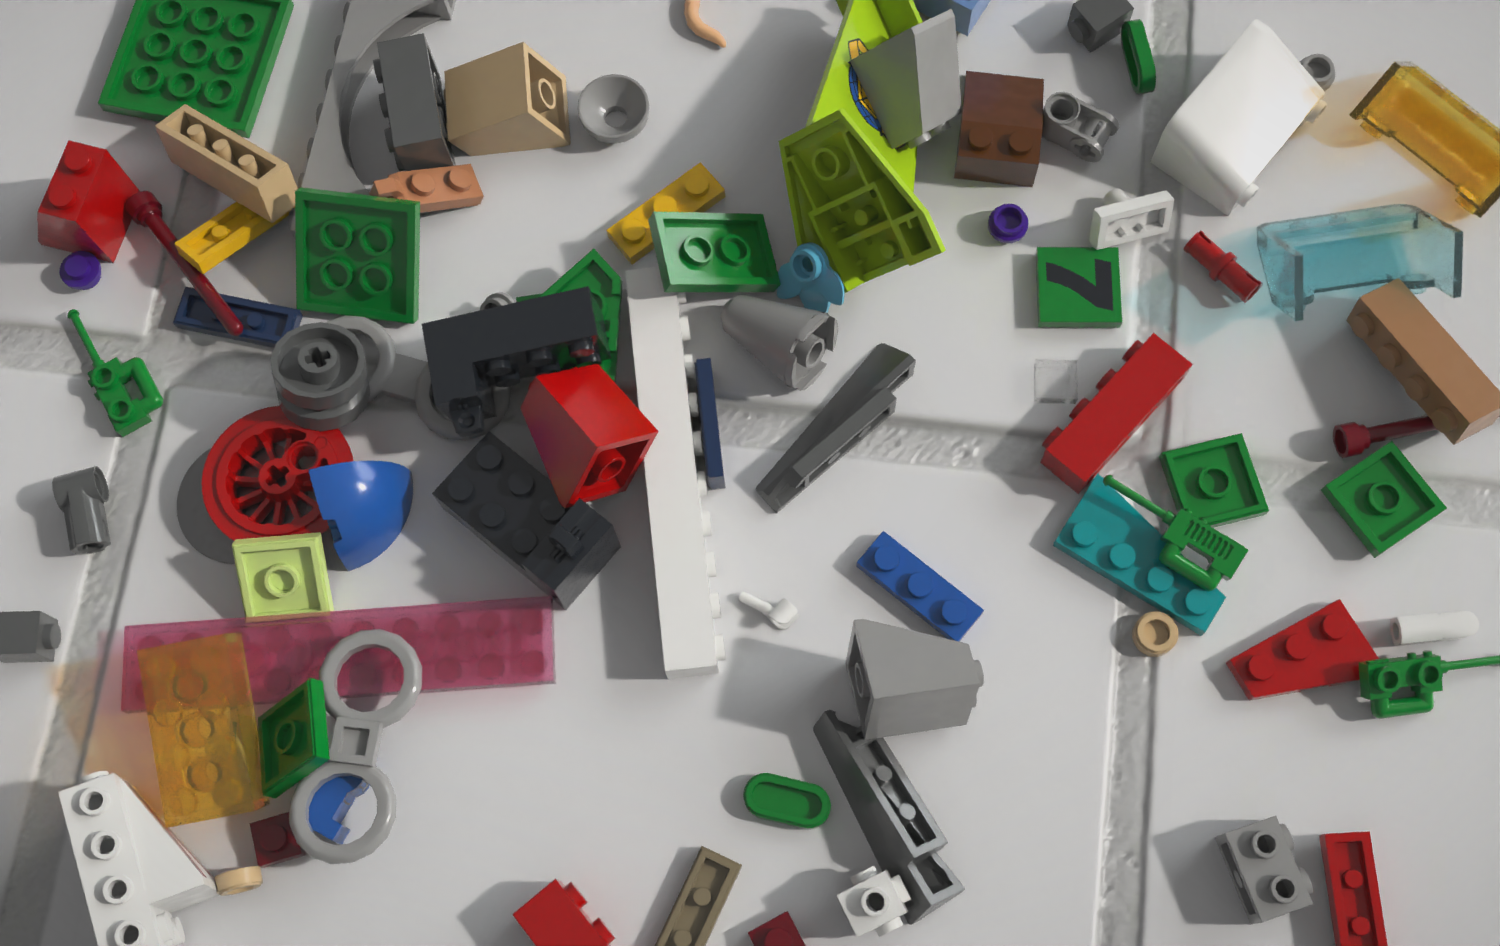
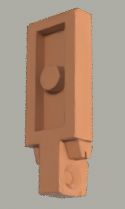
[369,164,484,213]

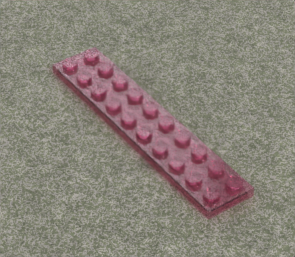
[121,596,556,714]

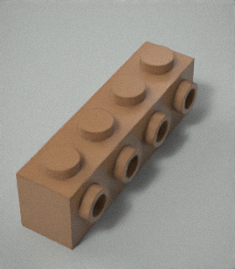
[1346,278,1500,445]

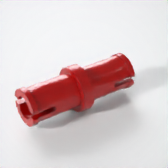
[1183,231,1263,303]

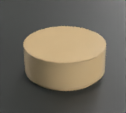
[1132,611,1178,657]
[214,866,263,896]

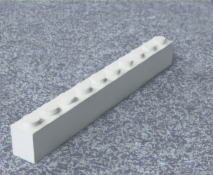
[625,267,726,679]

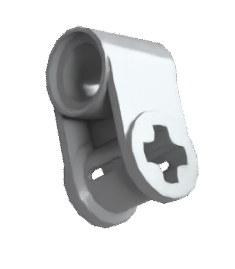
[1042,92,1119,162]

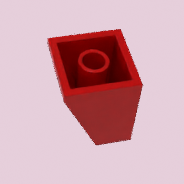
[37,140,140,263]
[520,364,659,508]

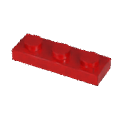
[1319,831,1388,946]

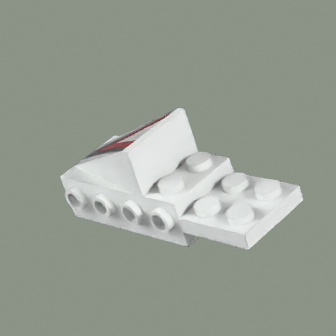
[58,771,220,946]

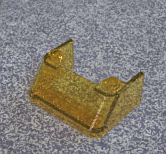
[1349,61,1500,218]

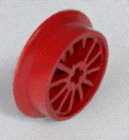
[202,406,353,541]

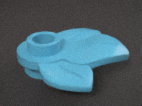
[777,242,845,313]

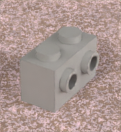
[1215,815,1313,925]

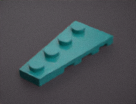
[1053,473,1226,636]

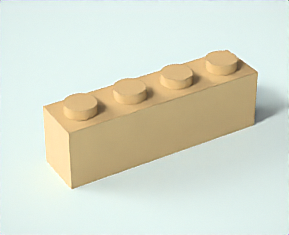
[155,104,298,223]

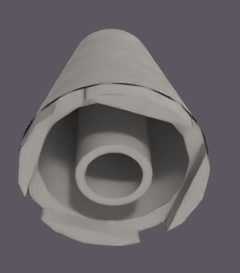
[721,295,838,391]

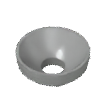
[577,74,650,144]

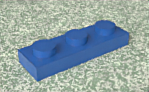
[856,531,984,642]

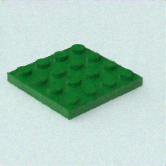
[98,0,294,138]

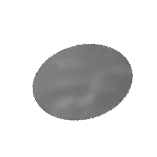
[177,443,308,564]

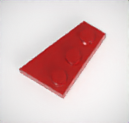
[1226,599,1379,701]

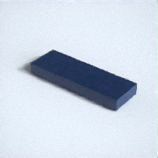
[173,287,303,348]
[694,358,726,490]

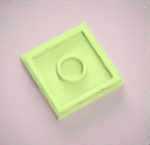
[232,532,334,624]

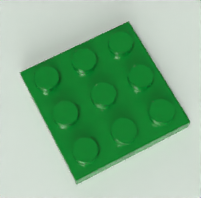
[295,187,420,324]

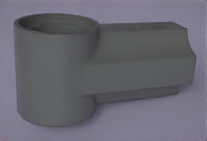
[52,466,111,554]

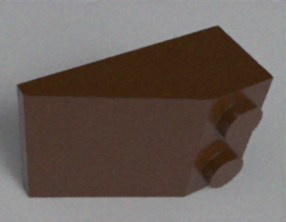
[954,71,1044,187]

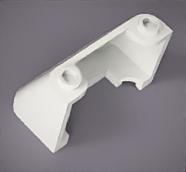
[1151,19,1327,216]

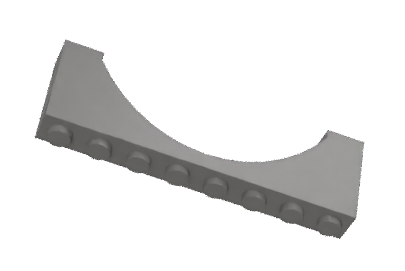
[288,0,456,239]

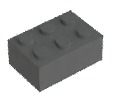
[373,33,456,172]

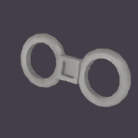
[326,315,512,440]
[289,629,422,864]

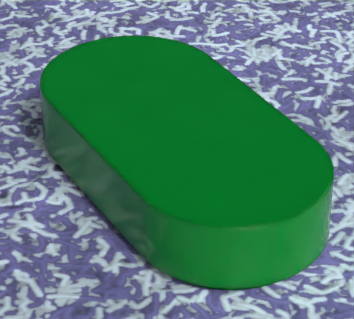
[1121,19,1156,94]
[743,773,831,830]

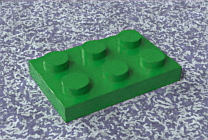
[648,211,781,292]

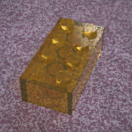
[137,632,270,828]

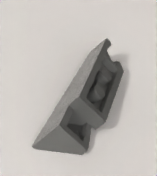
[756,343,916,513]
[813,710,965,925]

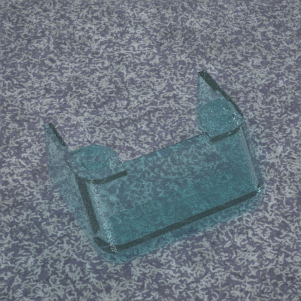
[1256,204,1463,321]

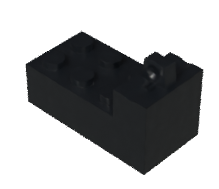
[421,286,611,437]
[432,431,621,610]

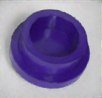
[988,204,1029,243]
[59,251,101,290]

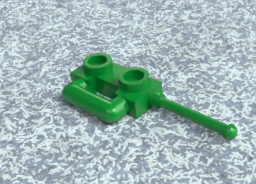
[67,309,163,437]
[1103,475,1248,591]
[1359,651,1500,719]

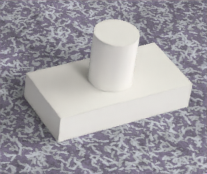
[1089,189,1174,250]

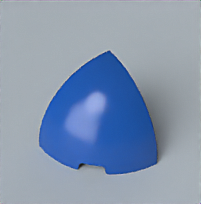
[309,461,413,571]

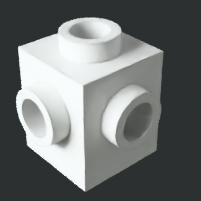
[836,866,911,938]

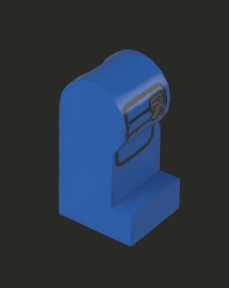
[309,776,370,844]

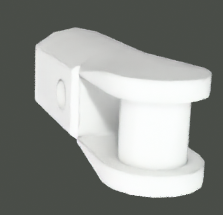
[1390,611,1479,646]

